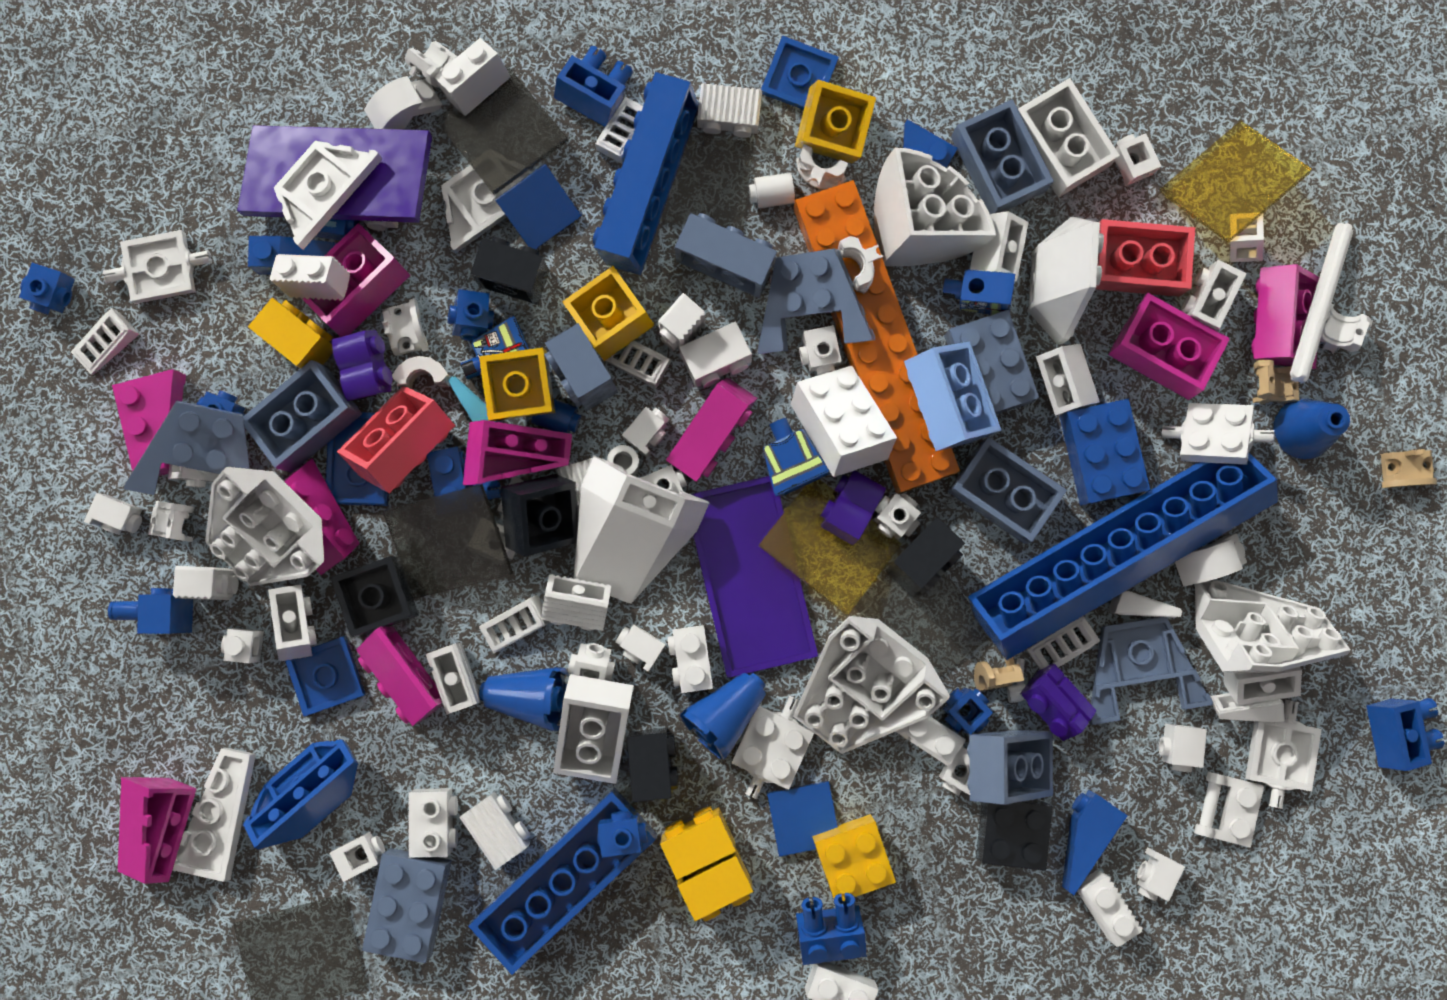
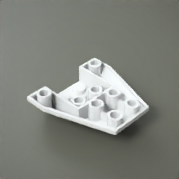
[1028,217,1104,345]
[573,455,709,604]
[205,467,324,586]
[1195,580,1350,673]
[793,616,950,754]

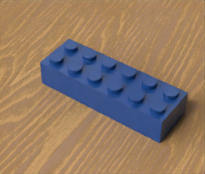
[593,72,699,276]
[468,787,657,975]

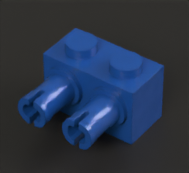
[554,46,633,127]
[427,446,501,517]
[108,588,193,634]
[1366,698,1445,771]
[796,893,867,965]

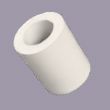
[749,173,795,209]
[607,445,639,476]

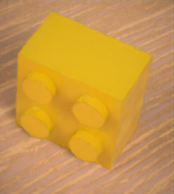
[794,80,876,163]
[562,266,655,361]
[248,298,333,369]
[479,347,556,421]
[660,806,736,880]
[812,814,896,901]
[677,849,754,922]

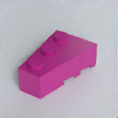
[112,369,186,476]
[666,377,758,482]
[463,420,572,485]
[284,459,360,575]
[118,777,197,884]

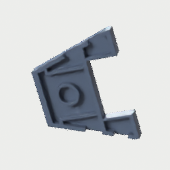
[758,249,876,354]
[124,400,250,495]
[1089,617,1213,725]

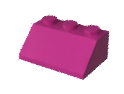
[303,223,411,337]
[1251,264,1319,369]
[1108,293,1230,400]
[356,626,443,726]

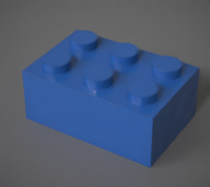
[1059,399,1150,506]

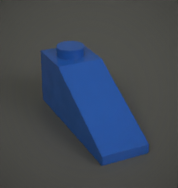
[248,236,337,275]
[1062,790,1128,895]

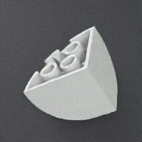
[874,147,996,266]

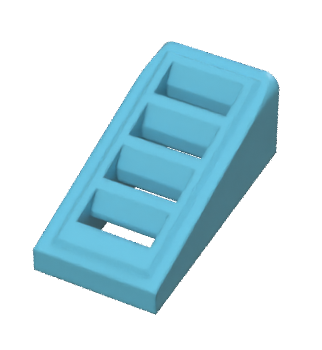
[448,376,503,423]

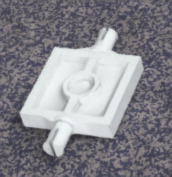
[103,230,212,304]
[1162,403,1275,465]
[732,695,814,799]
[1245,700,1322,809]

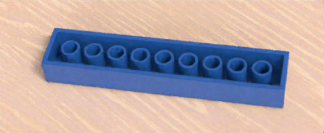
[967,453,1278,660]

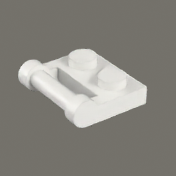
[1194,771,1264,848]

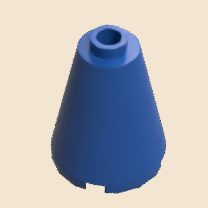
[1273,398,1350,460]
[479,667,569,731]
[679,673,766,760]

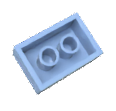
[904,341,1002,451]

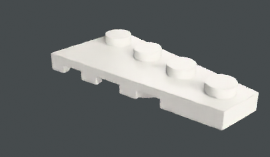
[173,748,256,882]

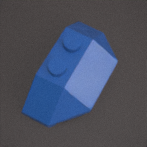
[243,739,358,850]

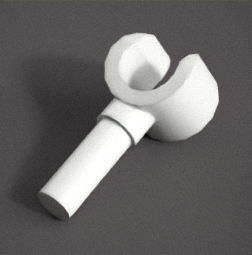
[1006,658,1025,703]

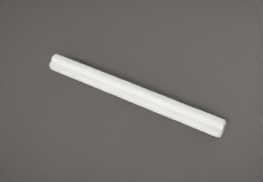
[1290,223,1353,383]

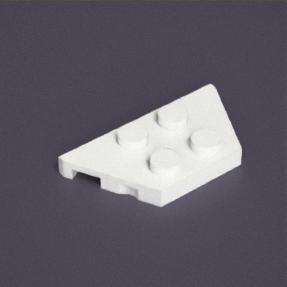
[274,141,383,250]
[441,150,532,253]

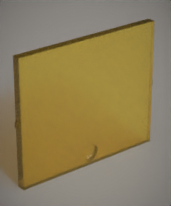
[1160,121,1312,243]
[758,479,901,616]

